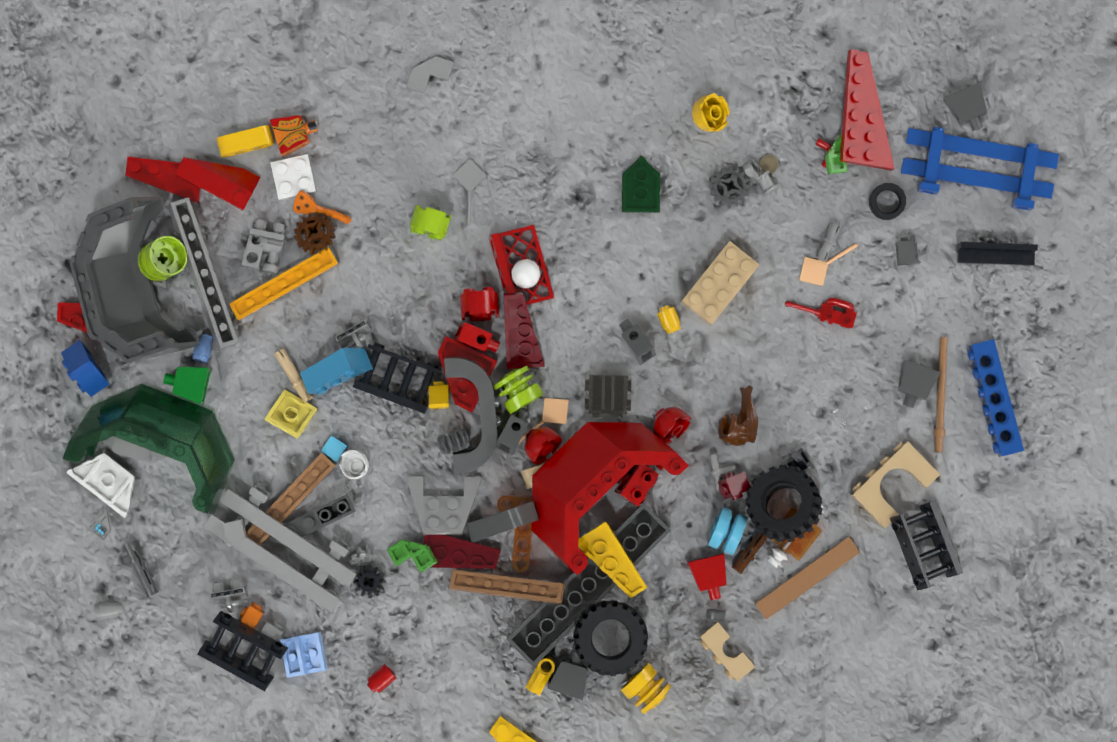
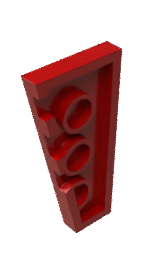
[125,156,201,204]

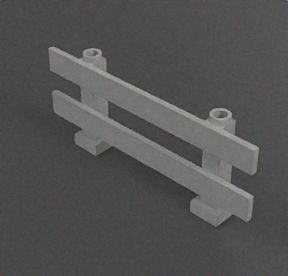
[204,484,357,612]

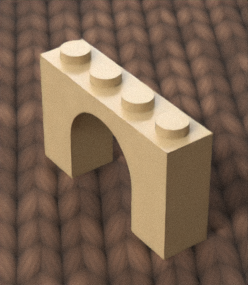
[851,441,940,528]

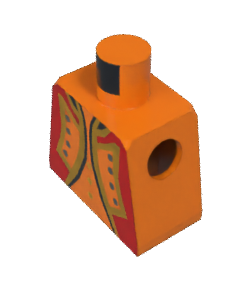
[270,115,318,157]

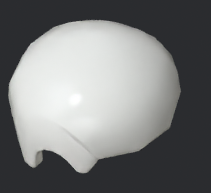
[511,259,541,288]
[339,450,369,480]

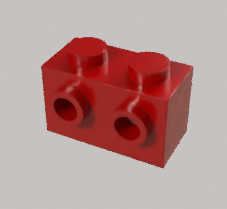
[614,465,659,507]

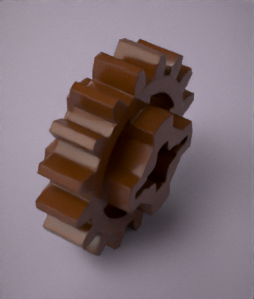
[294,213,336,255]

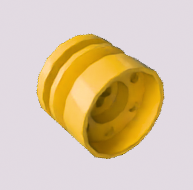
[620,662,672,714]

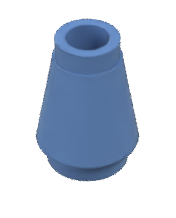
[192,334,213,364]

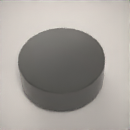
[706,609,726,620]

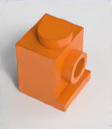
[238,602,265,629]

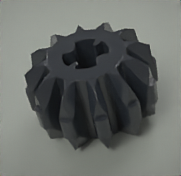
[353,565,386,598]

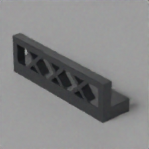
[957,242,1038,266]

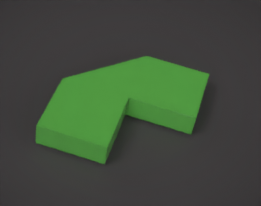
[825,134,848,175]
[387,540,438,572]

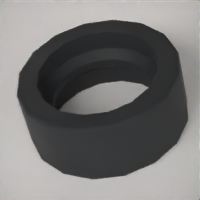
[869,183,906,220]

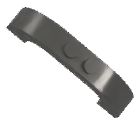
[444,356,501,474]

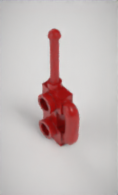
[785,298,857,329]

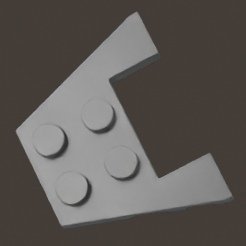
[406,476,482,535]

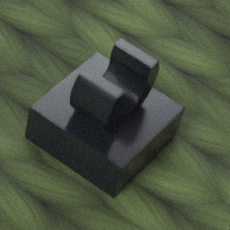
[787,448,811,470]

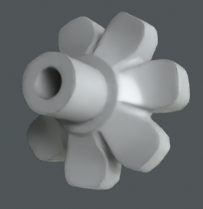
[349,547,373,567]

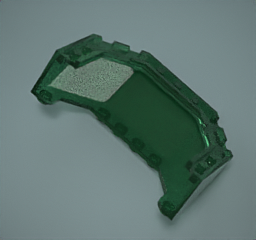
[62,384,235,514]

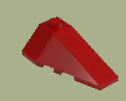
[175,157,261,211]

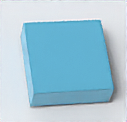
[321,435,348,462]

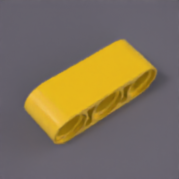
[216,125,274,158]

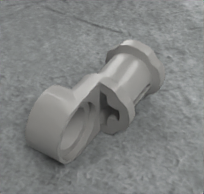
[743,159,779,195]

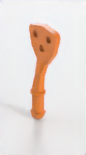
[293,190,351,224]

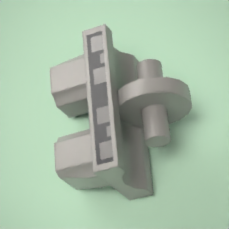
[335,315,372,348]
[210,579,248,613]

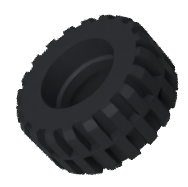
[746,465,823,542]
[573,600,649,676]

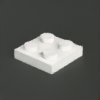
[270,154,316,200]

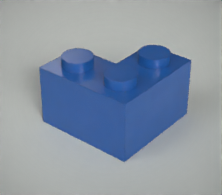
[61,340,110,397]

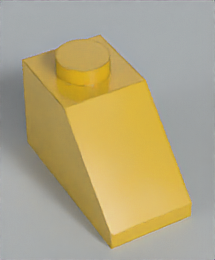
[429,382,450,410]

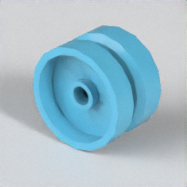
[707,507,748,556]

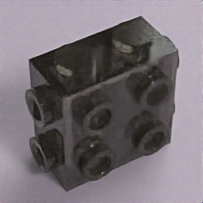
[585,375,631,419]

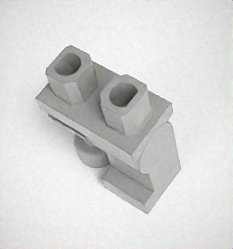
[242,219,286,274]

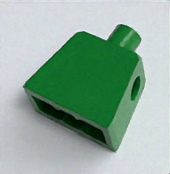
[163,367,211,405]

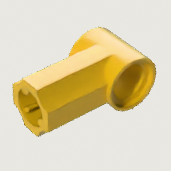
[525,656,556,696]

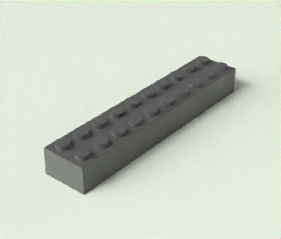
[506,503,671,667]

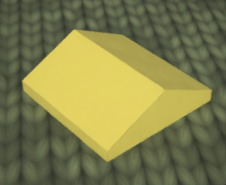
[265,389,317,439]

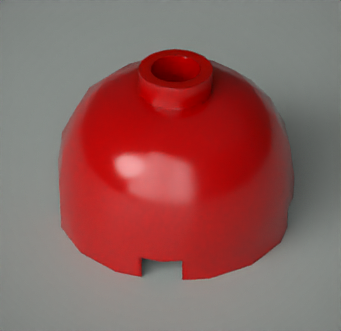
[653,407,692,444]
[524,427,562,465]

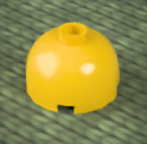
[692,93,730,132]

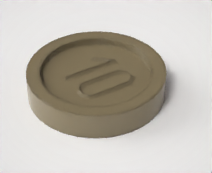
[759,155,779,174]

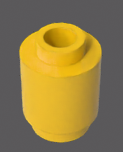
[657,305,681,334]

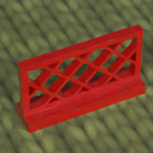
[489,225,554,305]

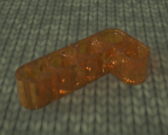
[497,496,532,572]

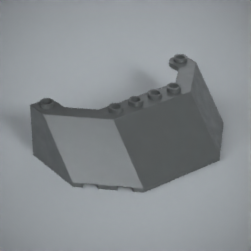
[69,196,200,363]

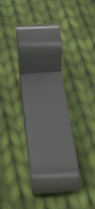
[466,501,540,543]

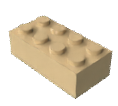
[681,241,760,326]

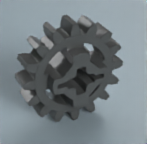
[709,166,751,208]

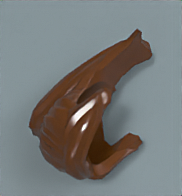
[718,385,758,446]

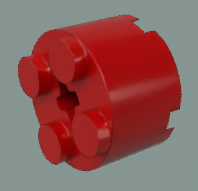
[459,287,500,322]

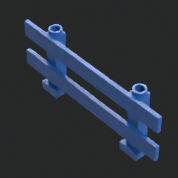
[901,127,1059,211]

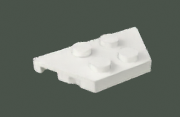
[66,453,135,518]

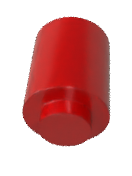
[367,664,397,693]

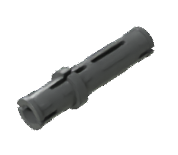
[123,540,159,598]

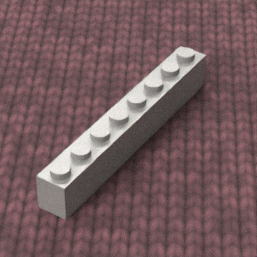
[168,197,239,351]

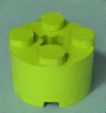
[409,205,452,241]

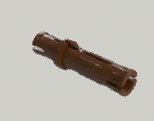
[732,531,767,574]

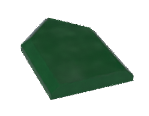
[622,155,660,213]

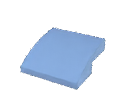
[280,632,328,678]

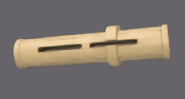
[274,348,314,403]

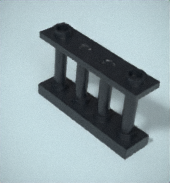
[353,342,442,414]
[890,500,963,591]
[197,611,288,692]

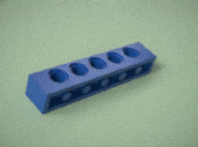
[967,339,1024,457]

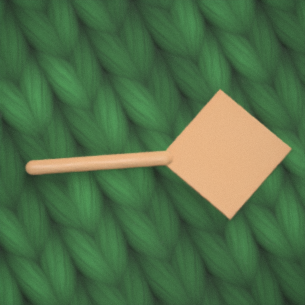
[799,243,858,286]
[519,398,569,443]

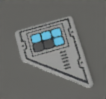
[88,505,112,541]

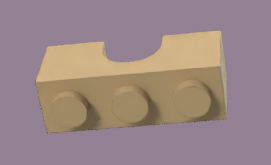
[700,621,755,682]

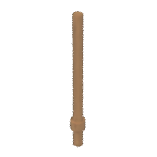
[934,337,948,453]

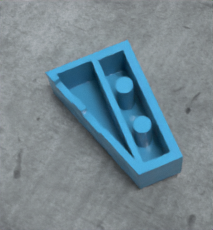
[300,348,373,396]

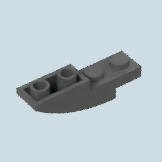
[283,494,356,537]

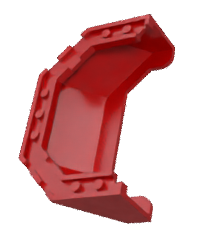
[531,422,689,575]

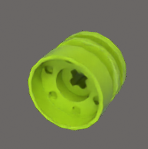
[138,236,187,282]
[493,366,544,415]

